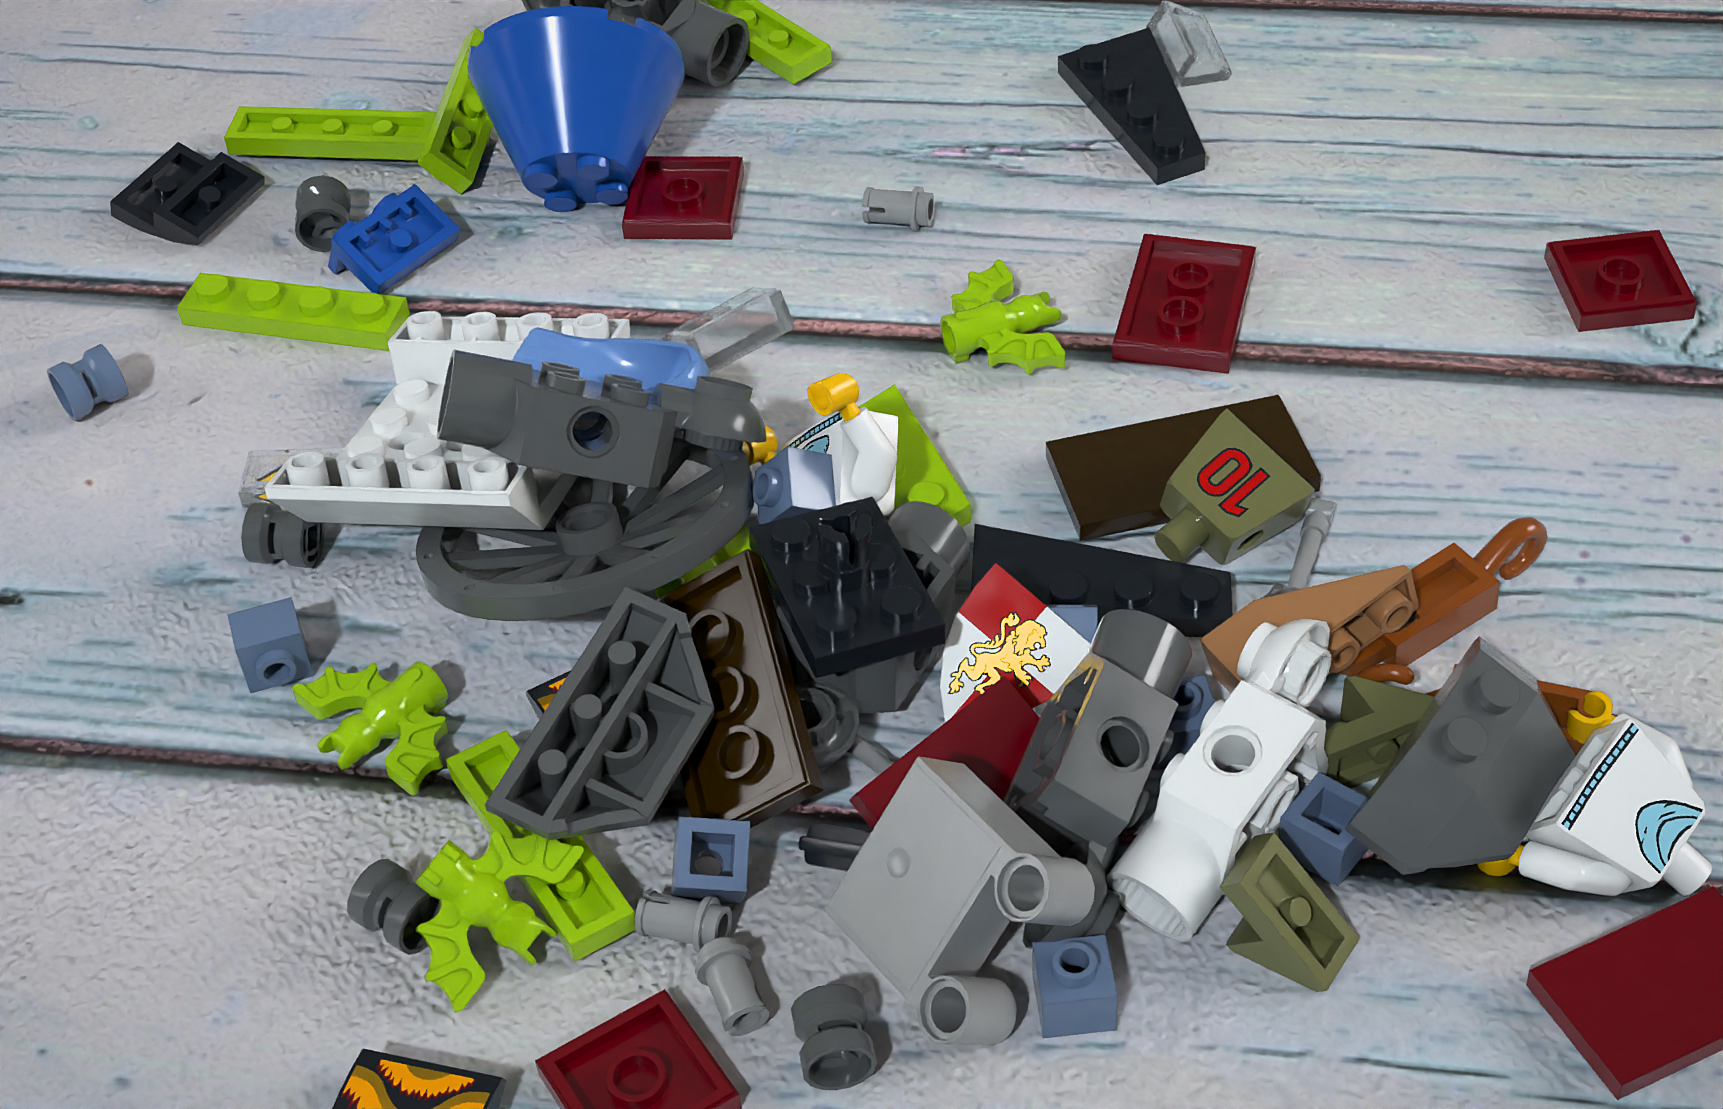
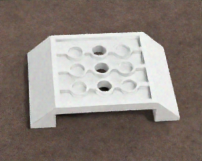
[264,311,630,530]

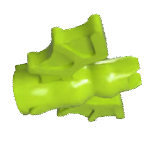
[940,259,1065,374]
[292,661,449,795]
[415,830,584,1012]

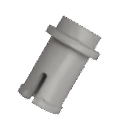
[862,186,935,231]
[635,889,732,953]
[695,937,770,1036]

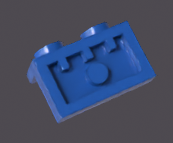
[328,184,460,294]

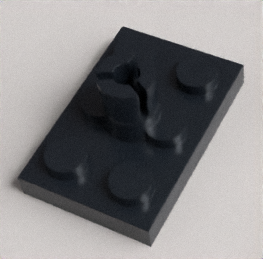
[749,496,946,678]

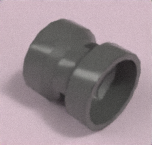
[295,175,351,252]
[241,502,325,568]
[347,859,440,955]
[791,984,877,1090]

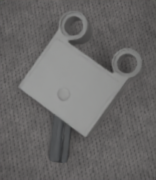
[799,756,1095,1046]

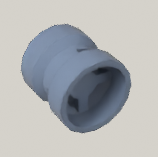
[47,344,129,421]

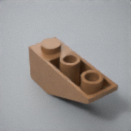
[1200,565,1419,694]

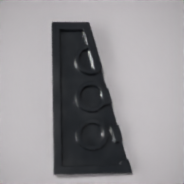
[1058,27,1206,185]
[971,524,1233,637]

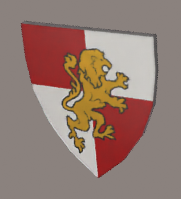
[940,563,1090,722]

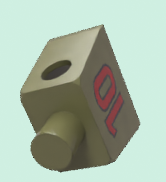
[1154,409,1315,565]

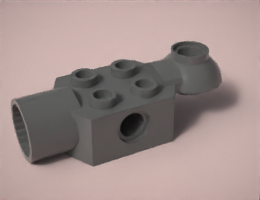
[522,0,749,87]
[437,349,766,489]
[776,501,970,775]
[1003,609,1192,949]

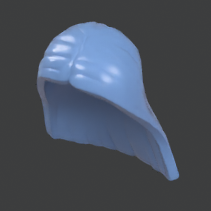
[512,327,710,431]

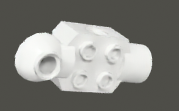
[1106,619,1332,941]

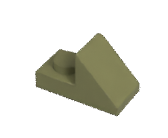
[1324,676,1435,789]
[1220,832,1360,992]

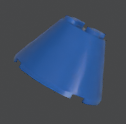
[468,6,685,212]

